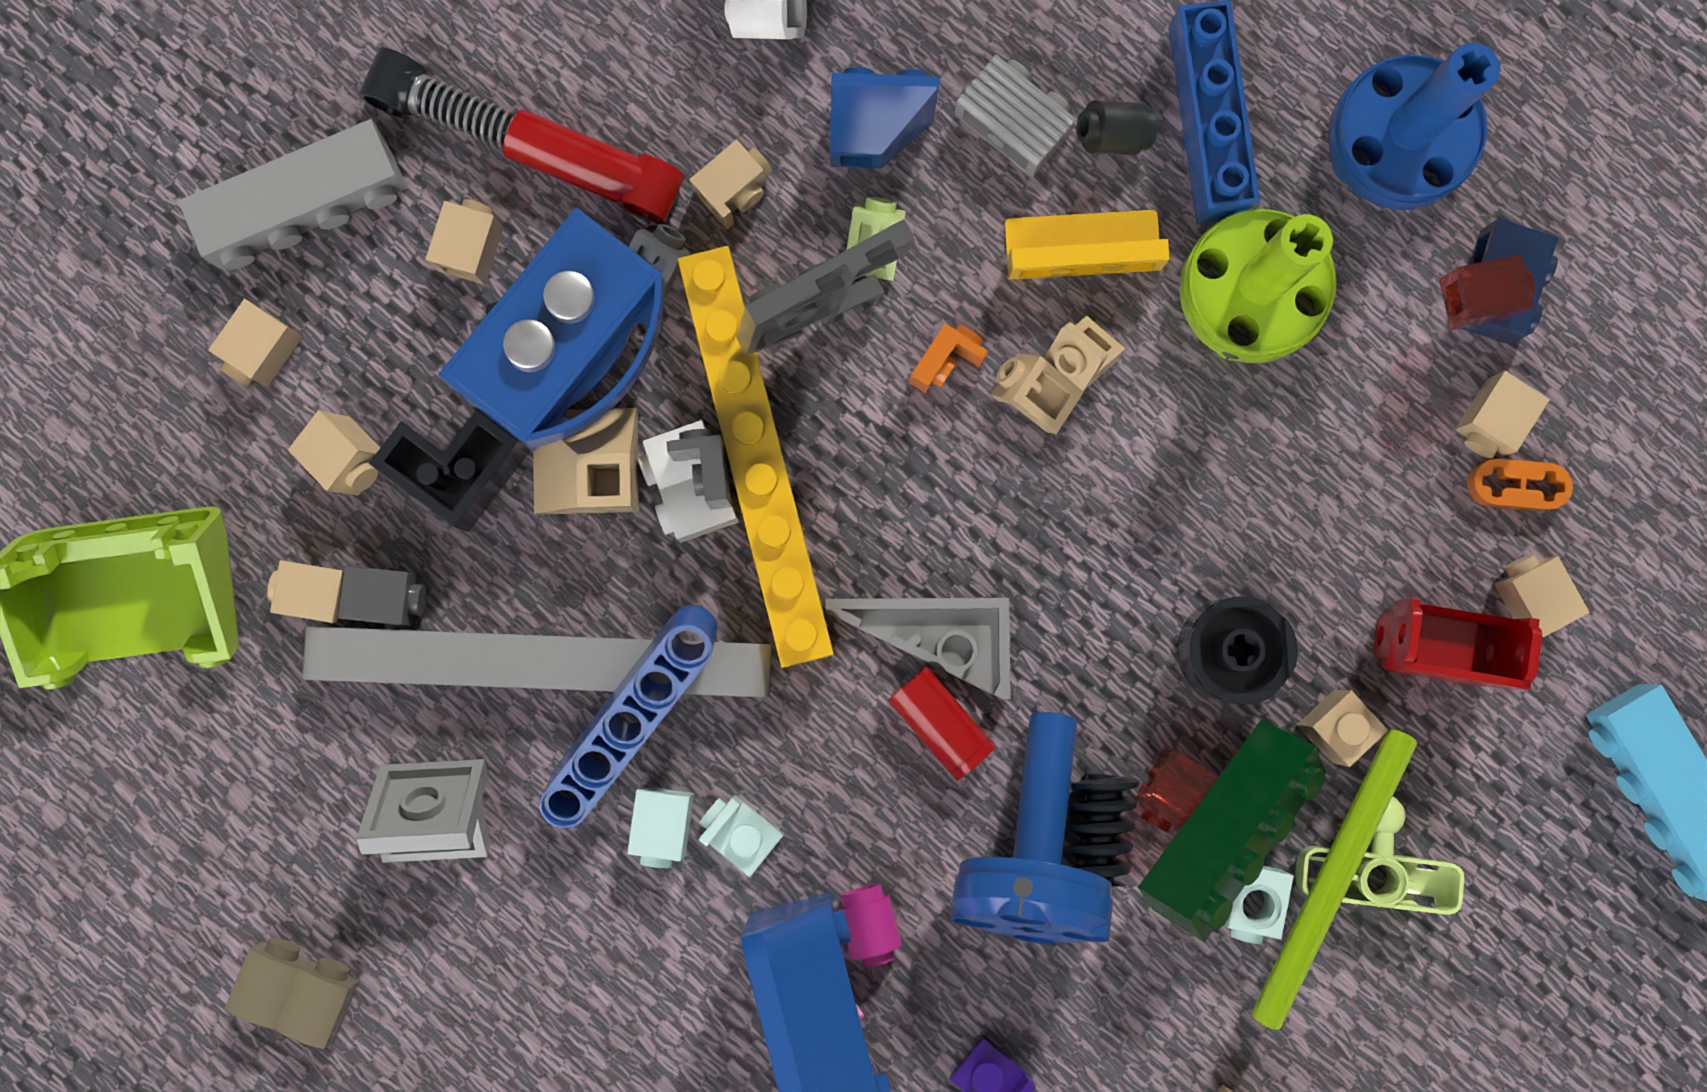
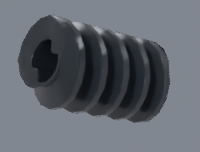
[1064,772,1139,887]

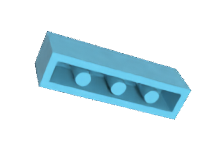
[1586,684,1707,901]

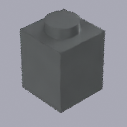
[338,566,427,626]

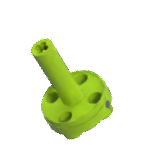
[1179,209,1336,363]

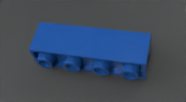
[1168,0,1260,224]

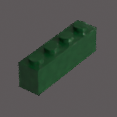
[1138,719,1326,943]

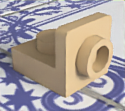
[990,353,1084,434]

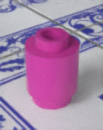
[838,884,902,967]

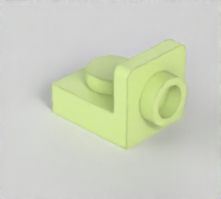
[846,197,906,281]

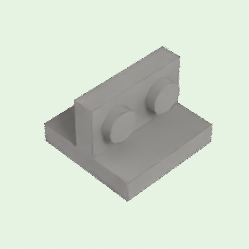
[356,759,490,863]

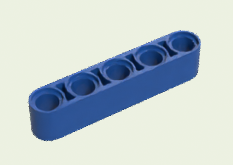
[540,605,717,828]

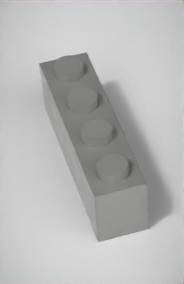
[178,119,407,270]

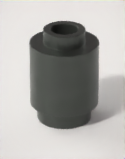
[1076,100,1158,155]

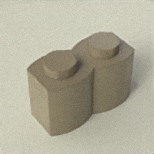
[224,938,360,1049]

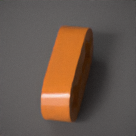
[1467,459,1573,511]

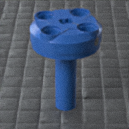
[1328,43,1500,210]
[950,712,1113,945]

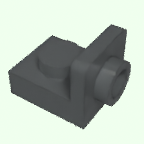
[629,224,696,299]
[666,429,732,510]

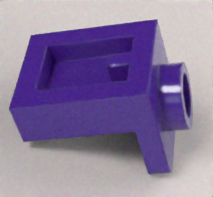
[949,1035,1036,1092]

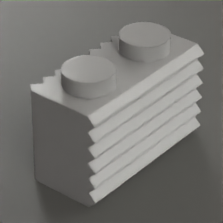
[954,55,1076,178]

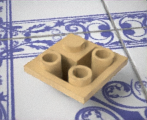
[533,408,639,515]

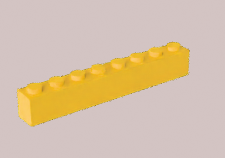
[677,246,834,668]

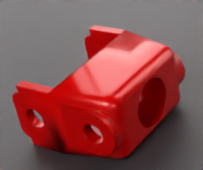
[1373,598,1542,690]

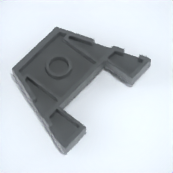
[736,219,915,356]

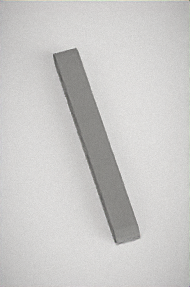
[302,627,772,697]

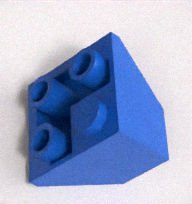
[830,67,939,169]

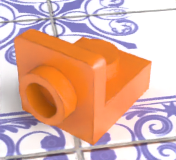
[908,323,989,394]

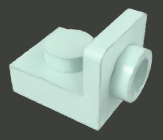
[699,795,784,877]

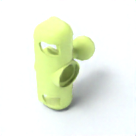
[1295,796,1464,915]

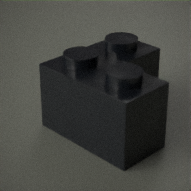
[368,410,531,532]

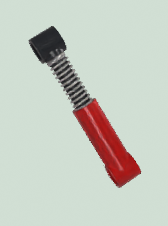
[358,47,685,224]

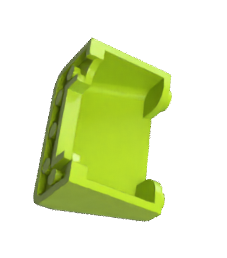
[0,507,239,689]

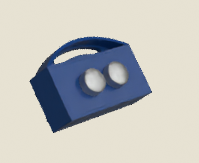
[438,207,665,452]

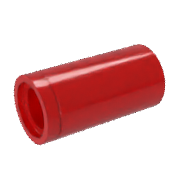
[887,666,996,781]

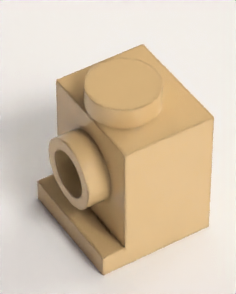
[689,139,773,230]

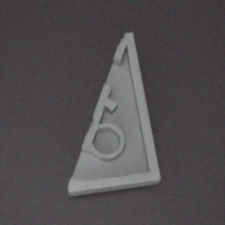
[825,598,1011,699]

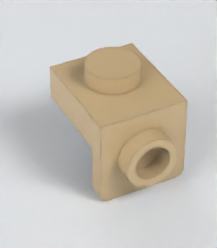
[1044,316,1125,391]

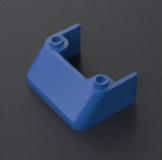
[741,892,892,1092]

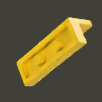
[1005,210,1170,280]

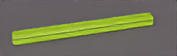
[1252,729,1417,1030]

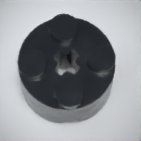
[1177,596,1298,704]

